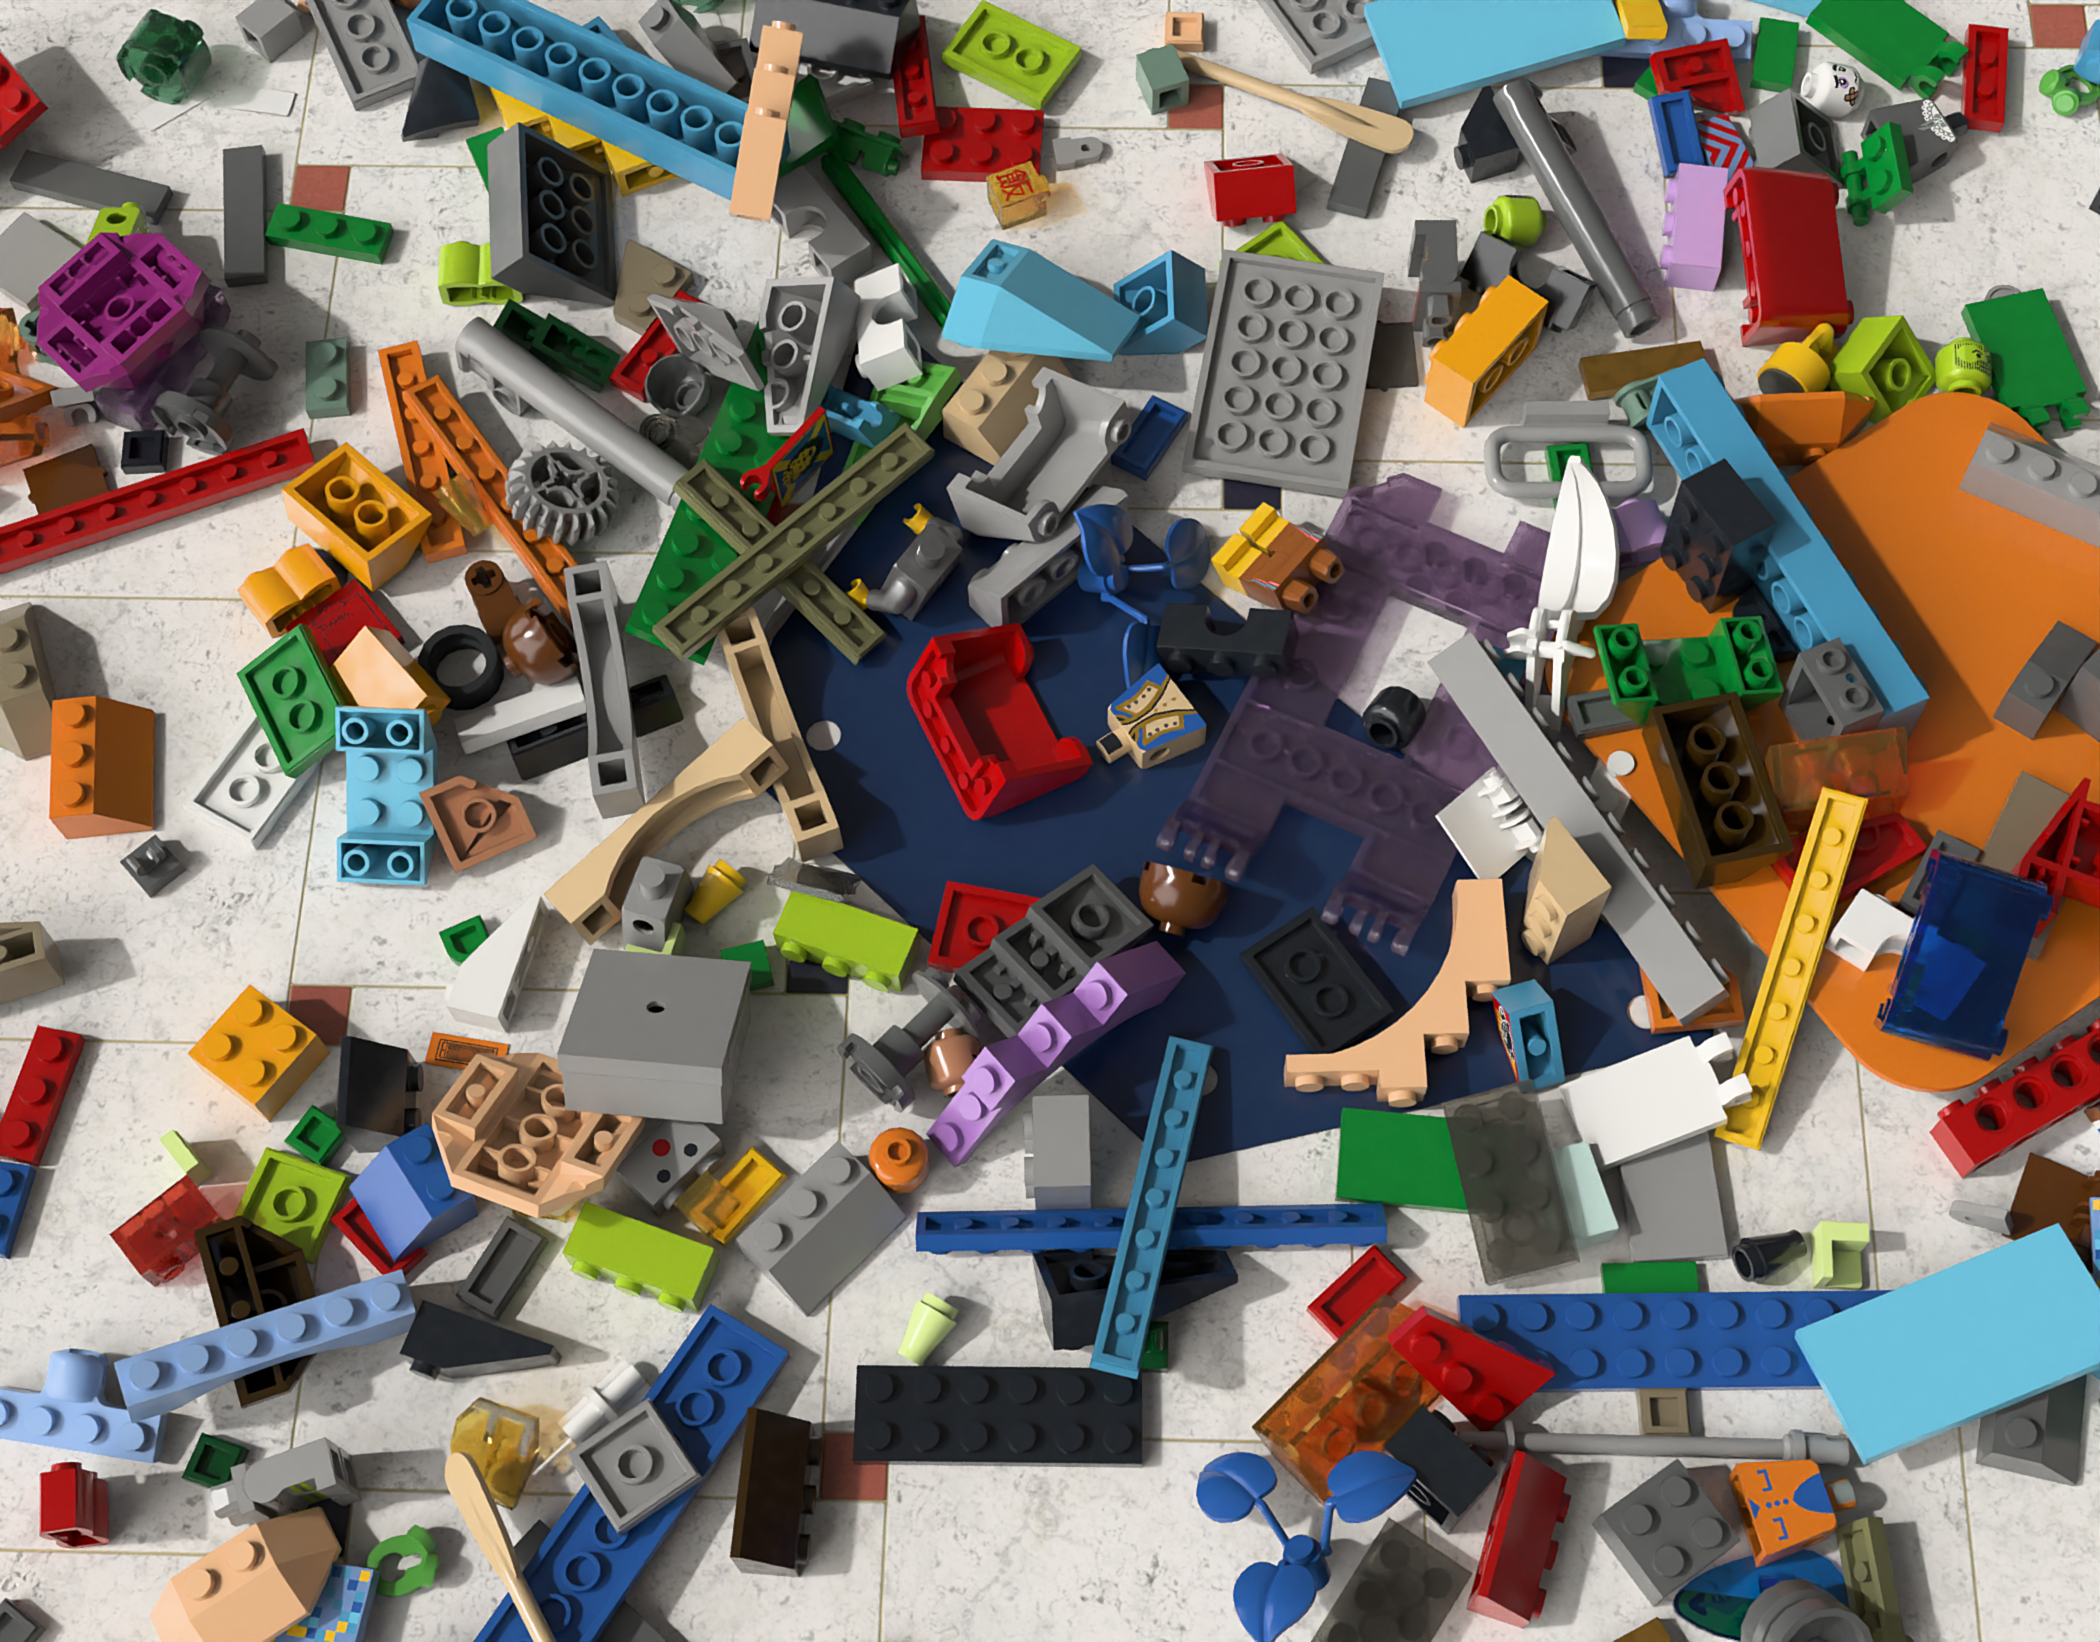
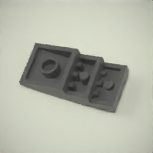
[953,864,1154,1038]

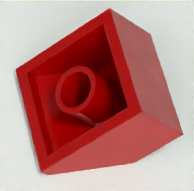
[1204,153,1296,227]

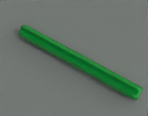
[821,151,952,329]

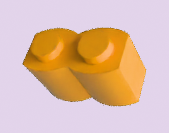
[237,543,342,639]

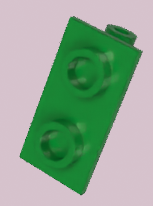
[827,118,909,177]

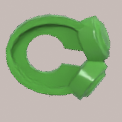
[2039,64,2100,116]
[364,1525,440,1597]

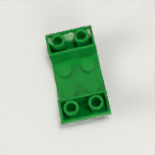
[1593,616,1784,726]

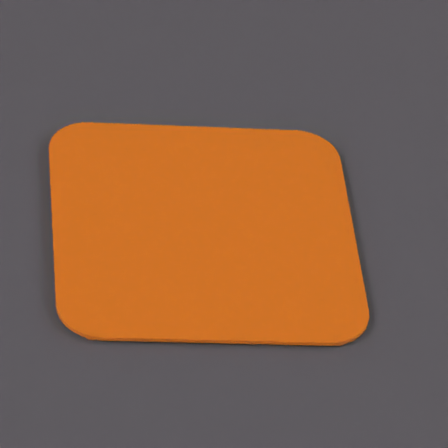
[1544,392,2100,1093]

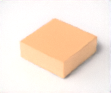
[1165,12,1204,53]

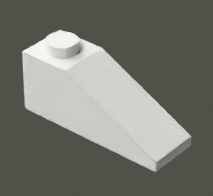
[444,894,549,1033]

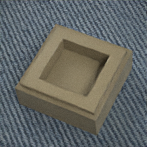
[1636,1388,1691,1436]

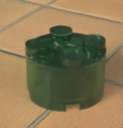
[117,9,212,105]

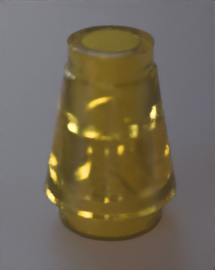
[434,472,494,537]

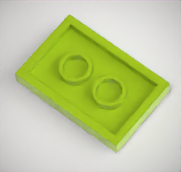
[941,0,1081,110]

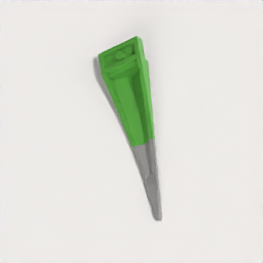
[763,361,963,643]

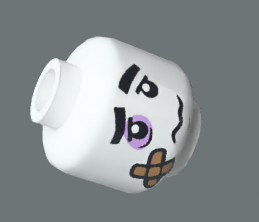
[1801,62,1865,117]

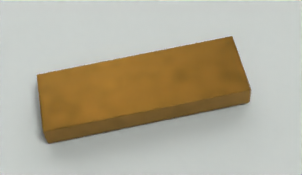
[1578,340,1707,400]

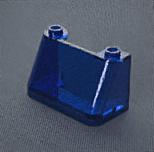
[1874,848,2054,1062]

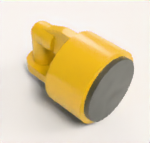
[1757,323,1839,394]

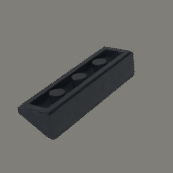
[506,674,683,781]

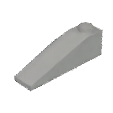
[647,293,765,392]

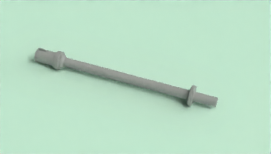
[1457,1420,1849,1466]

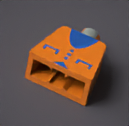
[1728,1460,1856,1567]

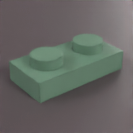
[306,338,351,419]

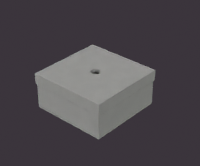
[557,948,752,1124]

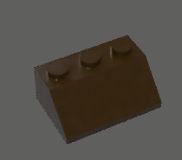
[730,1407,822,1577]

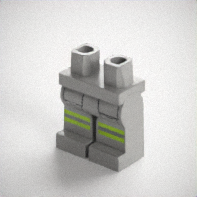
[210,1437,362,1527]

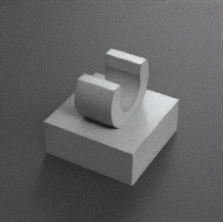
[50,386,104,427]

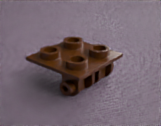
[2001,1152,2100,1274]

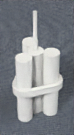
[532,1359,651,1477]

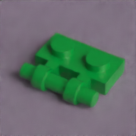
[1840,121,1914,226]

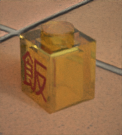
[986,161,1051,230]

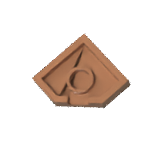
[419,775,537,874]

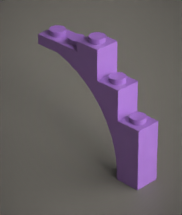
[926,941,1186,1167]

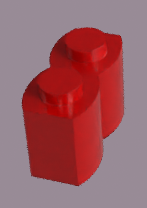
[39,1462,109,1549]

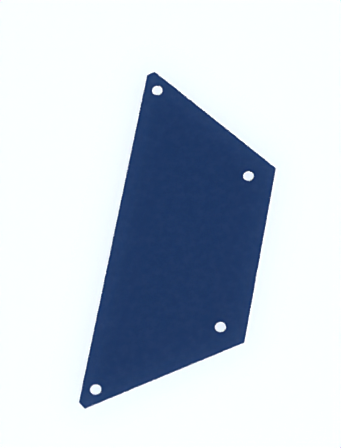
[765,341,1714,1162]

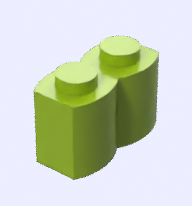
[438,241,524,306]

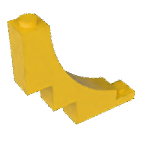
[488,86,679,197]

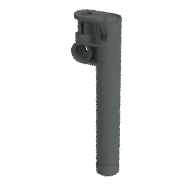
[1492,78,1661,339]

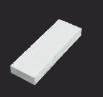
[454,676,587,755]

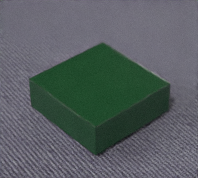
[182,1433,250,1489]

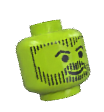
[1935,337,1992,396]

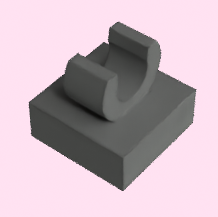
[120,834,186,898]

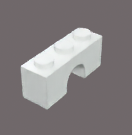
[854,263,923,391]
[1825,888,1986,1022]

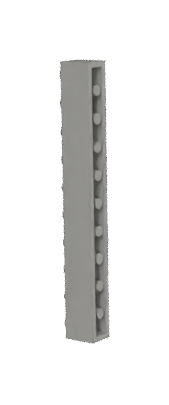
[1427,631,1730,1027]

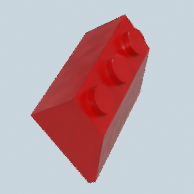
[1466,1450,1571,1629]

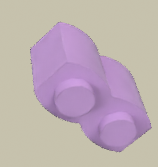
[1612,498,1667,571]

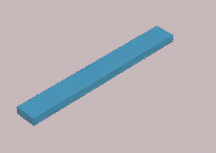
[1089,1035,1214,1379]

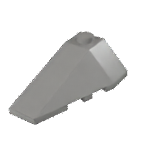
[759,276,861,436]

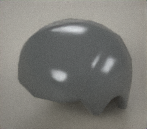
[644,353,712,421]

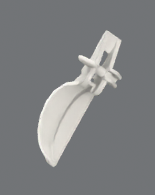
[1503,456,1620,731]

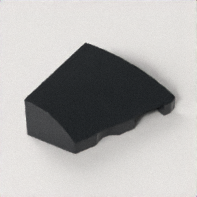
[401,57,480,142]

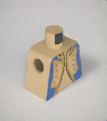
[1096,663,1206,769]

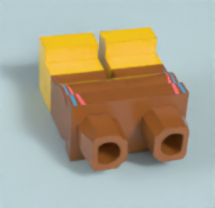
[1211,502,1345,614]

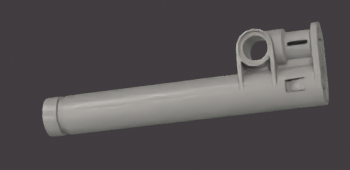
[455,317,689,511]

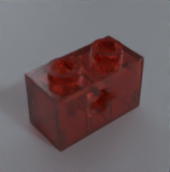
[109,1175,226,1287]

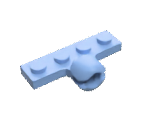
[1592,0,1753,64]
[0,1348,168,1464]

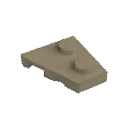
[613,239,694,336]

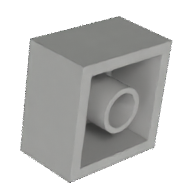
[1023,1095,1091,1210]

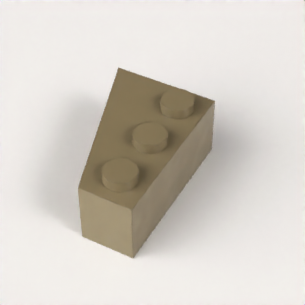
[0,921,65,1005]

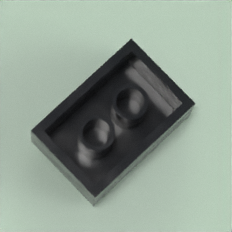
[1660,458,1777,614]

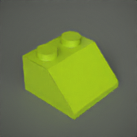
[1827,315,1936,424]

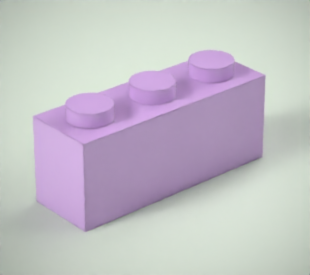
[1659,163,1728,292]

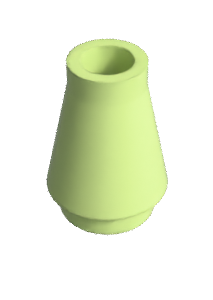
[898,1291,959,1366]

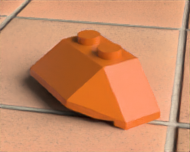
[1732,391,1875,468]

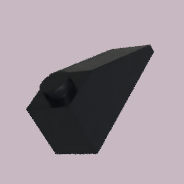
[400,1300,562,1381]

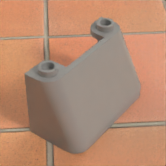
[947,367,1132,542]

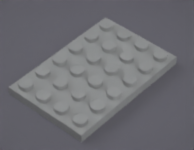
[1182,249,1385,498]

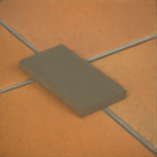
[1949,771,2069,961]

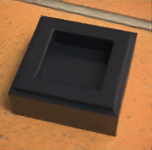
[121,430,169,475]

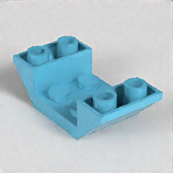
[335,705,438,885]

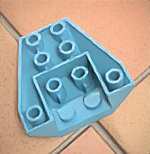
[942,239,1141,362]

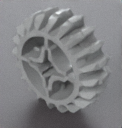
[505,440,620,547]

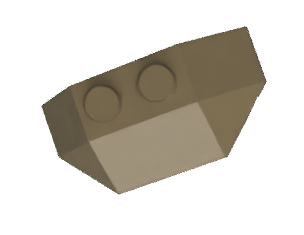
[0,602,57,761]

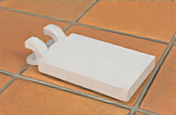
[1559,1032,1753,1172]

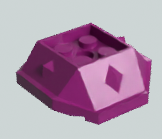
[37,232,211,393]

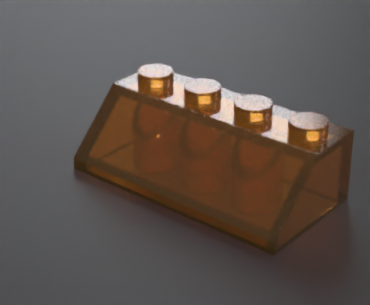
[1252,1293,1441,1508]

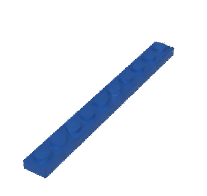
[915,1203,1387,1255]

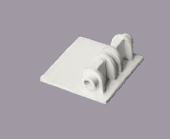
[1435,767,1545,879]

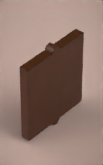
[23,444,110,515]

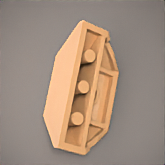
[150,1506,342,1642]

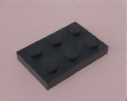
[1239,906,1394,1054]

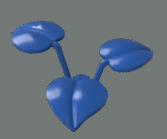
[1073,504,1211,689]
[1196,1451,1418,1642]

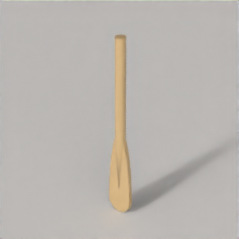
[1176,49,1413,154]
[445,1451,557,1642]

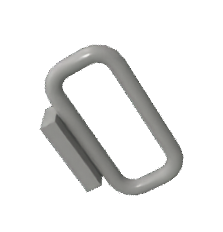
[1483,401,1653,498]

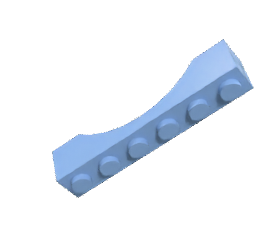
[114,1269,416,1423]

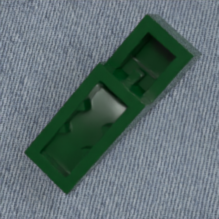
[493,298,621,393]

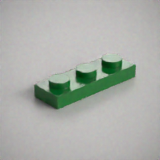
[265,203,394,265]

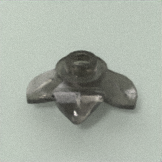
[639,413,710,470]

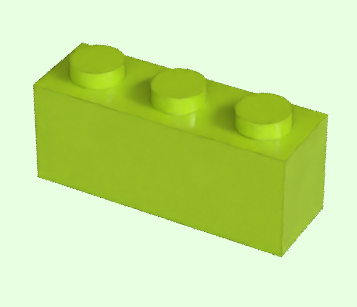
[773,886,921,992]
[562,1201,720,1313]

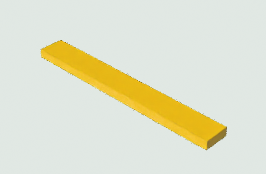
[1714,787,1869,1151]

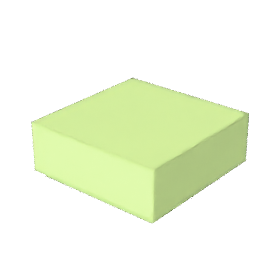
[159,1129,212,1186]

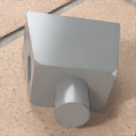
[621,856,694,952]

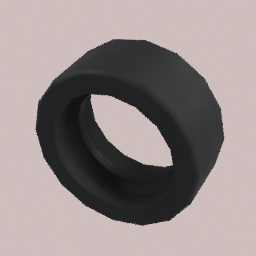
[418,624,504,711]

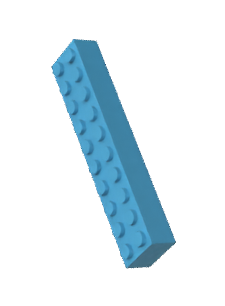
[406,0,791,201]
[1646,358,1930,759]

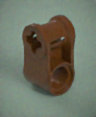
[465,560,522,646]

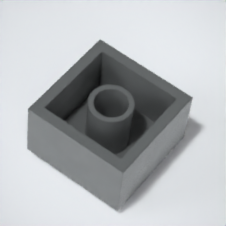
[1591,1458,1741,1606]

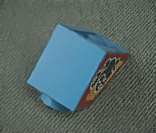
[1492,979,1566,1093]

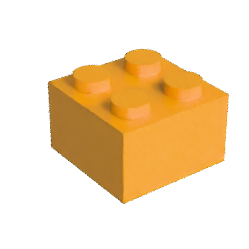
[187,984,330,1122]

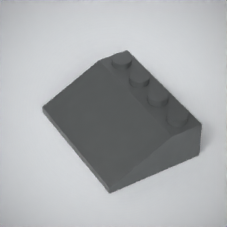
[487,122,617,306]

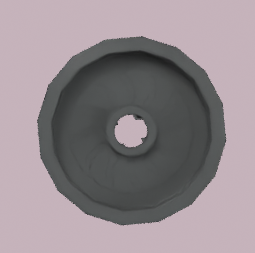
[1741,1579,1874,1642]

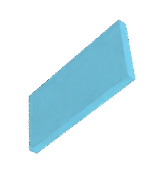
[1364,0,1626,110]
[1794,1223,2100,1466]

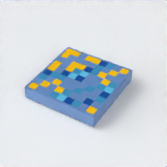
[270,1563,381,1642]

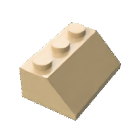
[943,350,1076,466]
[1520,816,1612,965]

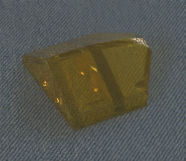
[450,1397,540,1510]

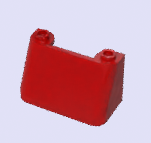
[1723,167,1854,347]
[907,623,1093,820]

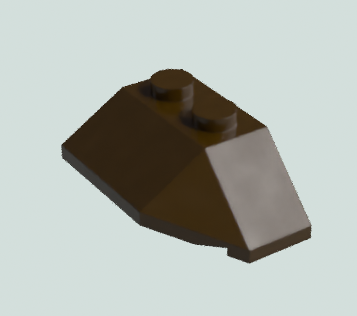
[194,1215,317,1409]

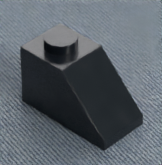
[1454,85,1520,183]

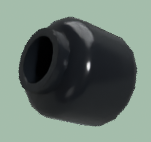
[1362,686,1426,750]

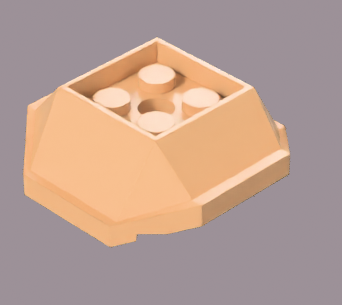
[432,1053,645,1218]

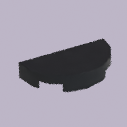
[1732,584,1799,663]

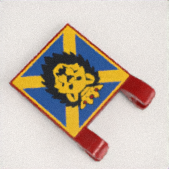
[740,406,834,527]

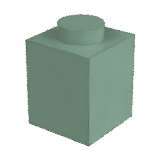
[1136,44,1189,115]

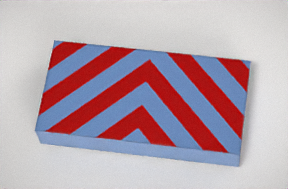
[1697,113,1754,184]

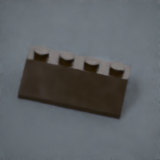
[1642,692,1794,890]

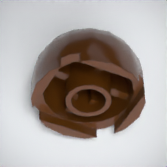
[502,598,581,686]
[1139,861,1231,937]

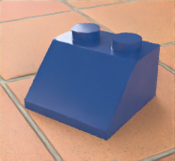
[349,1123,478,1264]

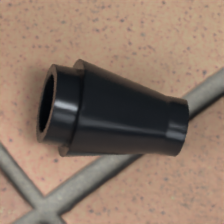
[1732,1229,1807,1283]

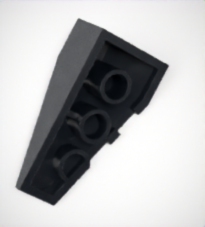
[1032,1248,1238,1351]

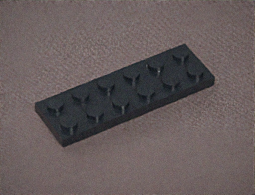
[853,1365,1142,1468]

